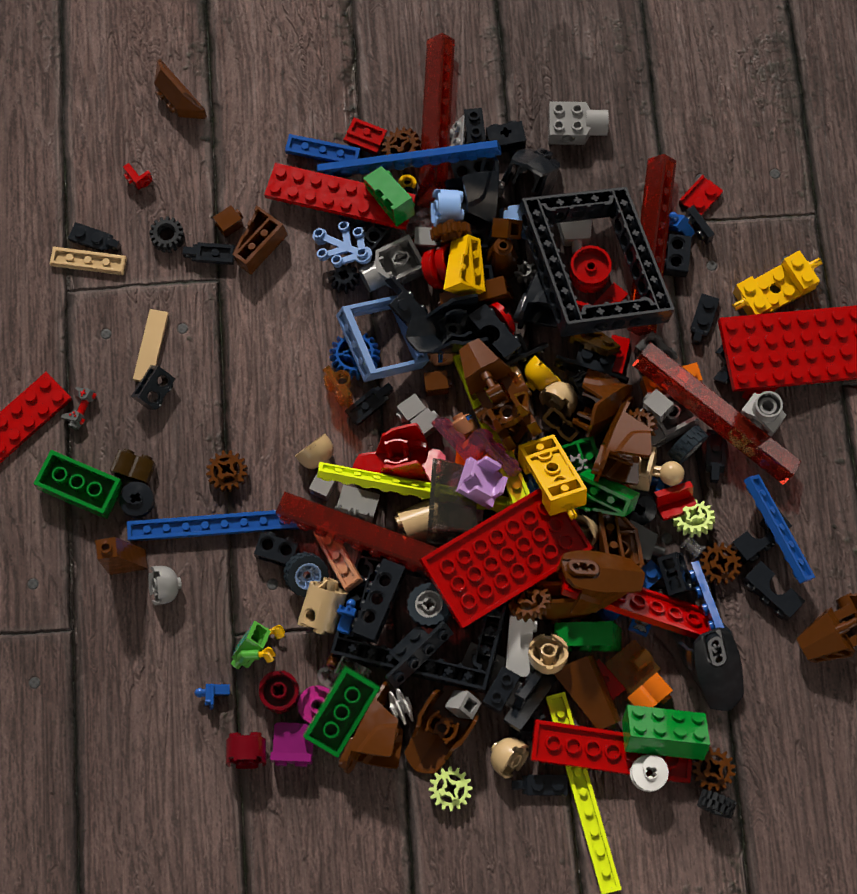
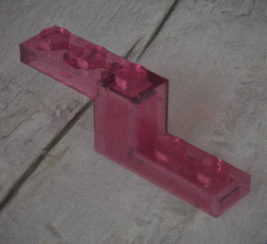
[431,418,522,476]

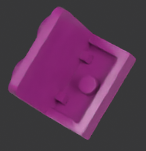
[270,722,314,767]

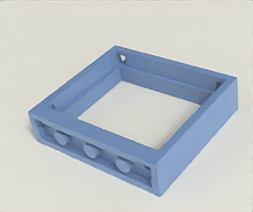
[336,295,429,382]

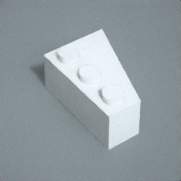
[505,611,537,677]

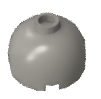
[148,566,182,605]

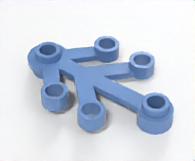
[313,221,372,268]

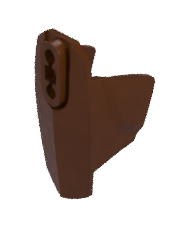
[572,369,635,437]
[591,401,652,486]
[557,550,645,615]
[338,681,403,774]
[405,685,480,774]

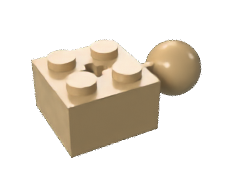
[629,446,684,491]

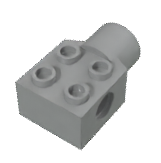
[548,101,609,145]
[359,235,424,292]
[735,391,786,443]

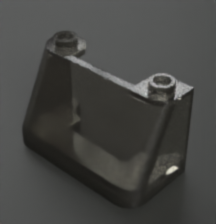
[426,458,477,544]

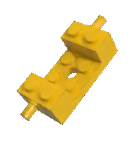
[732,250,822,315]
[518,434,587,520]

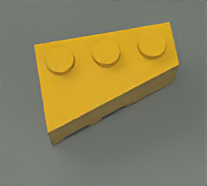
[443,234,486,296]

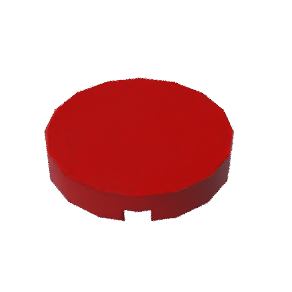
[488,302,515,335]

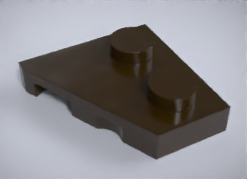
[568,332,621,356]

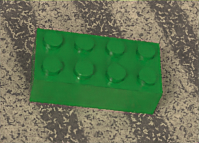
[33,450,124,519]
[303,665,380,758]
[622,705,710,760]

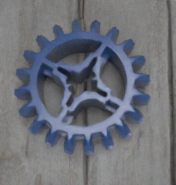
[329,331,380,381]

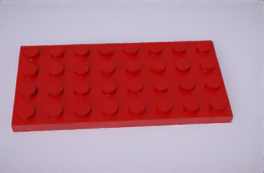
[717,305,857,392]
[419,488,593,629]

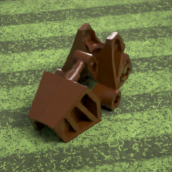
[459,338,542,452]
[796,593,857,663]

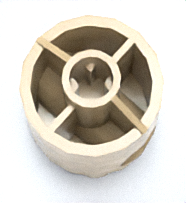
[394,499,450,548]
[297,577,347,634]

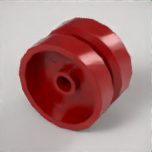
[421,243,451,290]
[569,245,612,293]

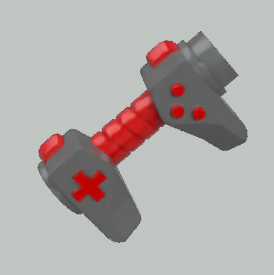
[61,387,97,430]

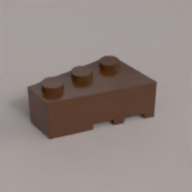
[232,205,288,275]

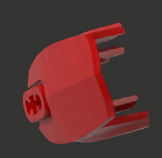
[352,423,446,483]

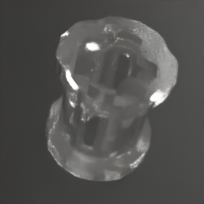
[680,536,706,560]

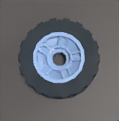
[283,552,329,597]

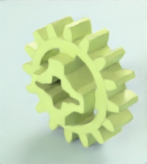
[673,499,715,538]
[429,766,473,812]

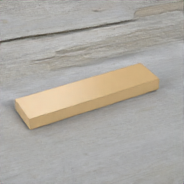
[50,247,127,275]
[133,309,169,382]

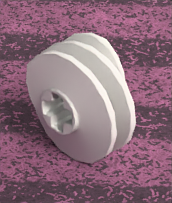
[388,689,414,724]
[630,755,669,792]

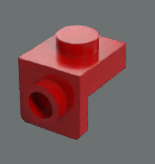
[123,163,153,190]

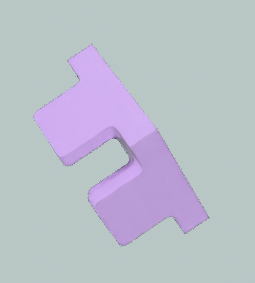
[456,456,508,509]

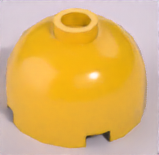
[524,355,562,392]

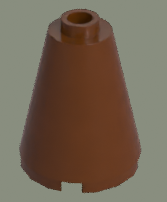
[484,238,520,280]

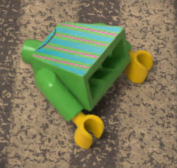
[231,620,285,669]

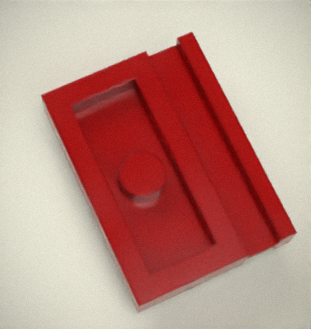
[343,117,387,155]
[678,175,723,216]

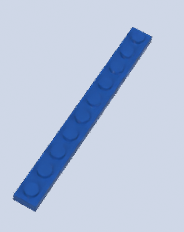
[317,140,501,177]
[127,507,322,542]

